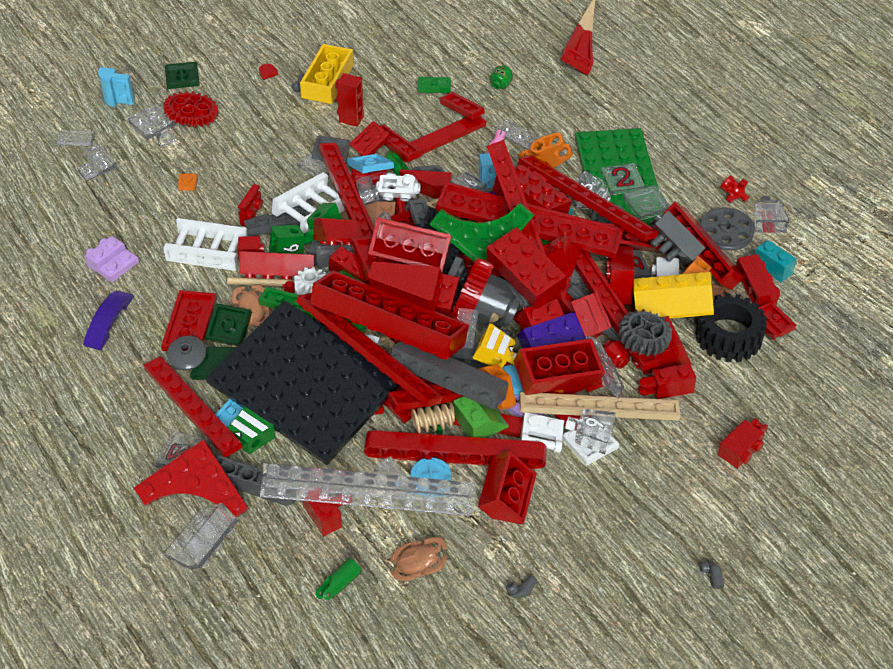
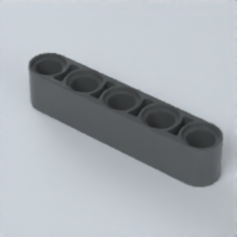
[214,454,297,506]

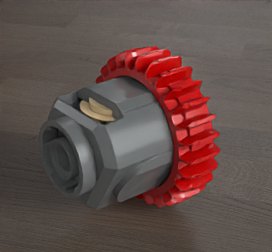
[451,258,522,329]

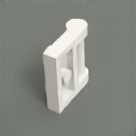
[520,412,564,453]

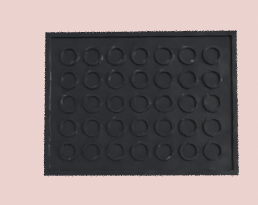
[206,300,400,465]

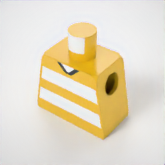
[472,323,517,368]

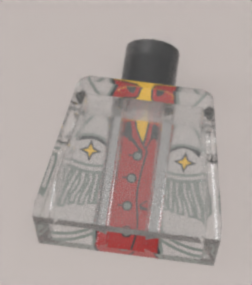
[753,195,789,233]

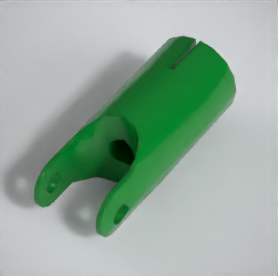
[315,558,362,600]

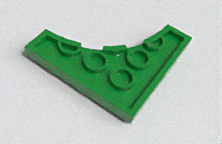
[430,203,534,262]

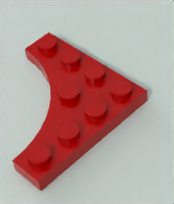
[134,440,250,521]

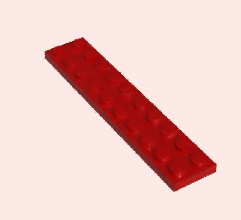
[435,182,623,258]

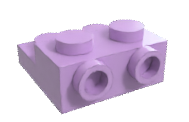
[85,236,139,282]

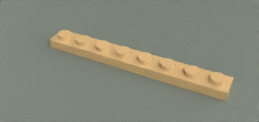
[519,392,681,421]

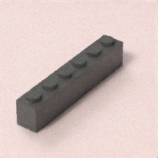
[391,341,509,410]

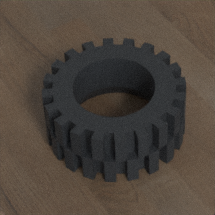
[695,293,767,362]

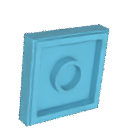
[347,153,394,173]

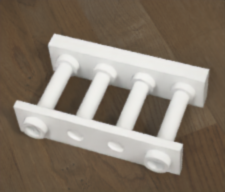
[272,172,345,234]
[164,218,248,271]

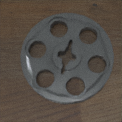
[701,207,755,250]

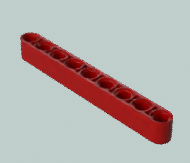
[364,430,547,469]

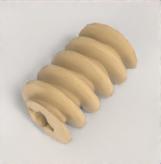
[411,403,455,434]

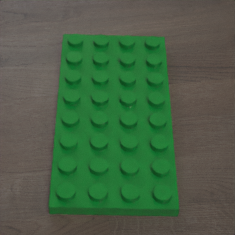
[575,128,665,226]

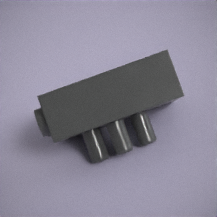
[650,211,705,265]

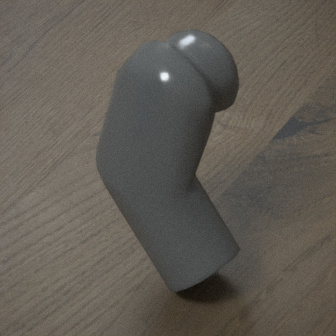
[700,560,724,589]

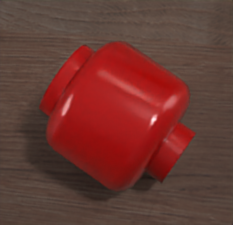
[601,340,630,369]

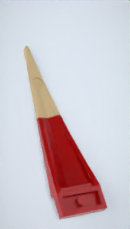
[560,0,595,75]

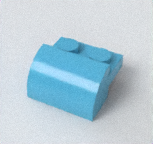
[98,67,135,107]

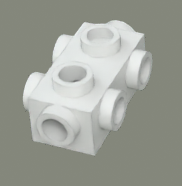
[376,173,420,202]

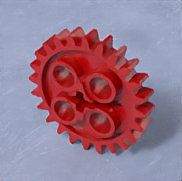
[164,91,218,128]

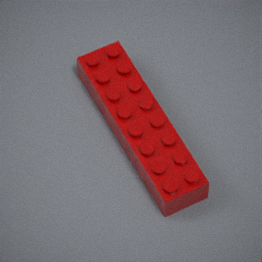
[310,270,469,360]

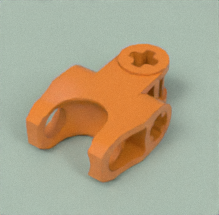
[518,133,573,168]

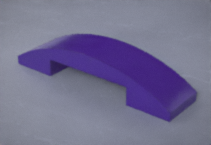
[83,290,134,350]

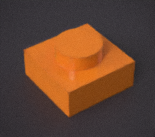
[178,173,198,190]

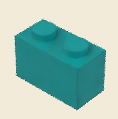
[755,240,797,283]

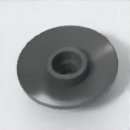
[167,336,206,370]

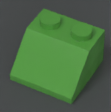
[453,396,508,438]

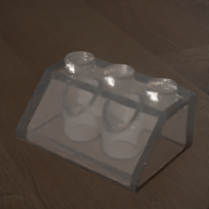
[163,503,239,570]

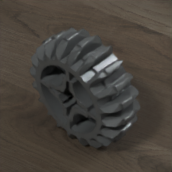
[618,309,672,357]

